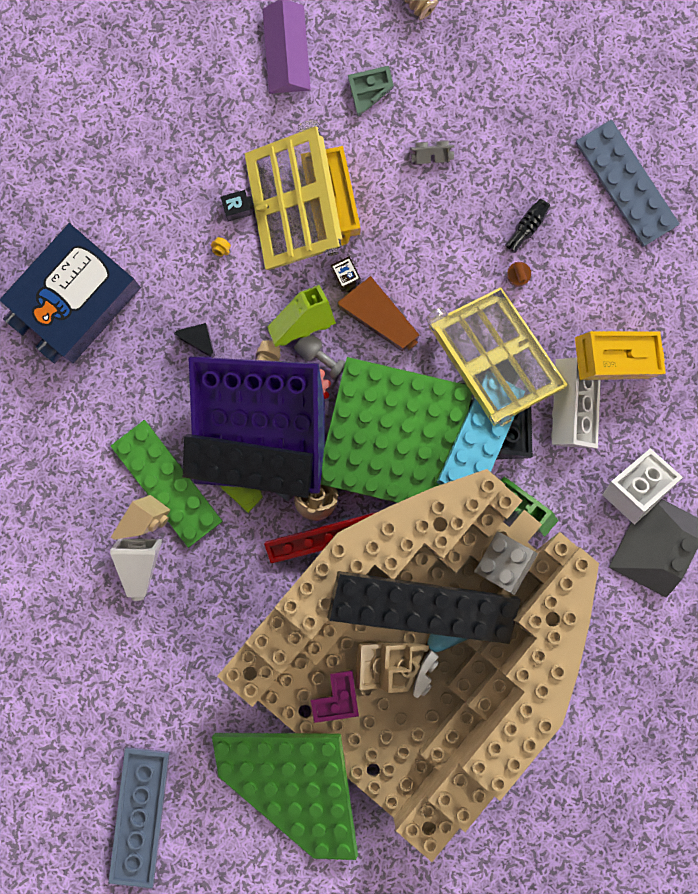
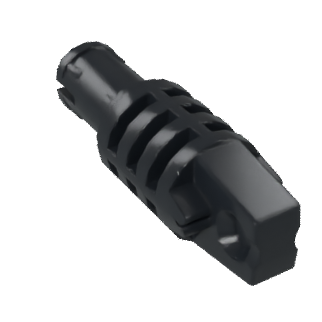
[505,198,550,253]

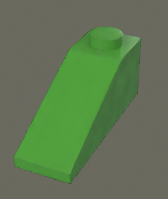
[501,476,558,537]

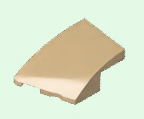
[356,642,429,693]

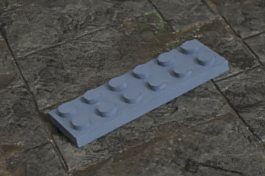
[575,119,680,247]
[108,747,170,888]

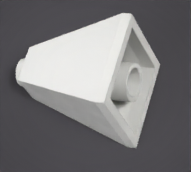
[110,539,162,601]

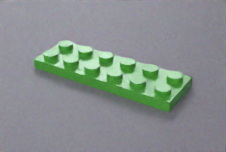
[111,420,223,548]

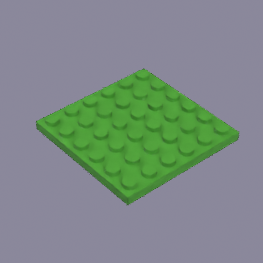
[320,357,472,503]

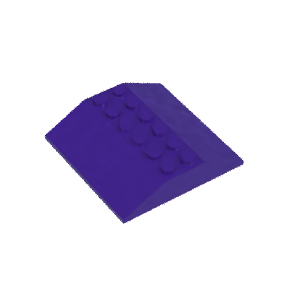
[188,356,325,494]

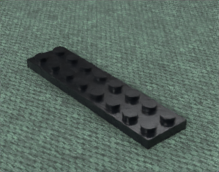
[327,571,521,644]

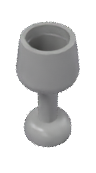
[294,334,345,380]

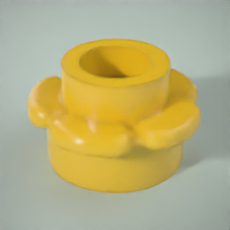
[211,237,231,257]

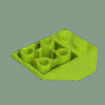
[267,285,336,347]

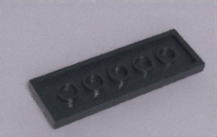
[182,434,313,498]

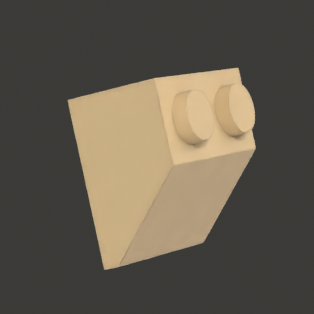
[111,495,171,540]

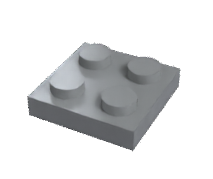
[475,531,538,595]

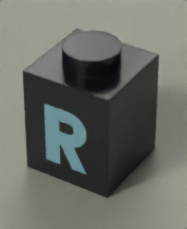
[220,190,254,222]

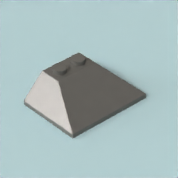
[608,499,698,598]

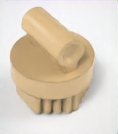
[256,340,281,361]

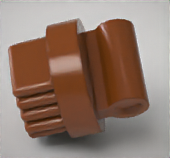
[507,262,531,287]

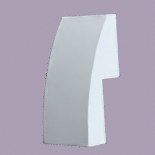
[413,650,439,699]

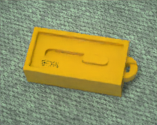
[301,146,361,246]
[575,331,666,380]

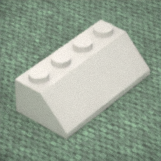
[551,357,601,448]

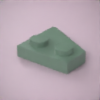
[348,66,394,116]

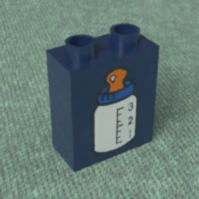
[0,223,141,364]

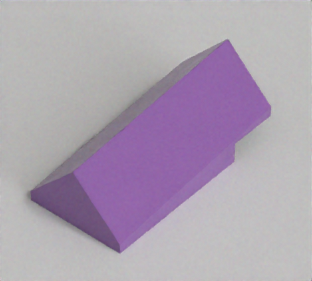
[262,0,311,94]

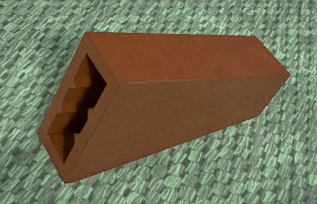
[337,276,420,351]

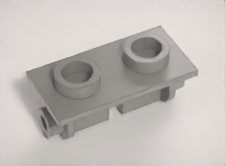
[411,140,455,164]

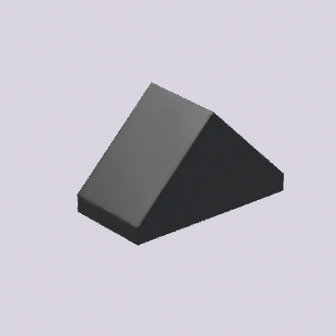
[174,323,215,358]

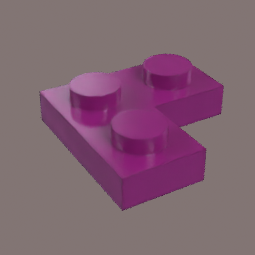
[311,670,359,723]

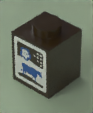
[330,256,361,292]

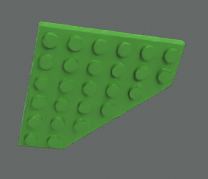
[212,733,358,860]

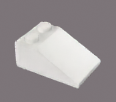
[602,448,683,525]

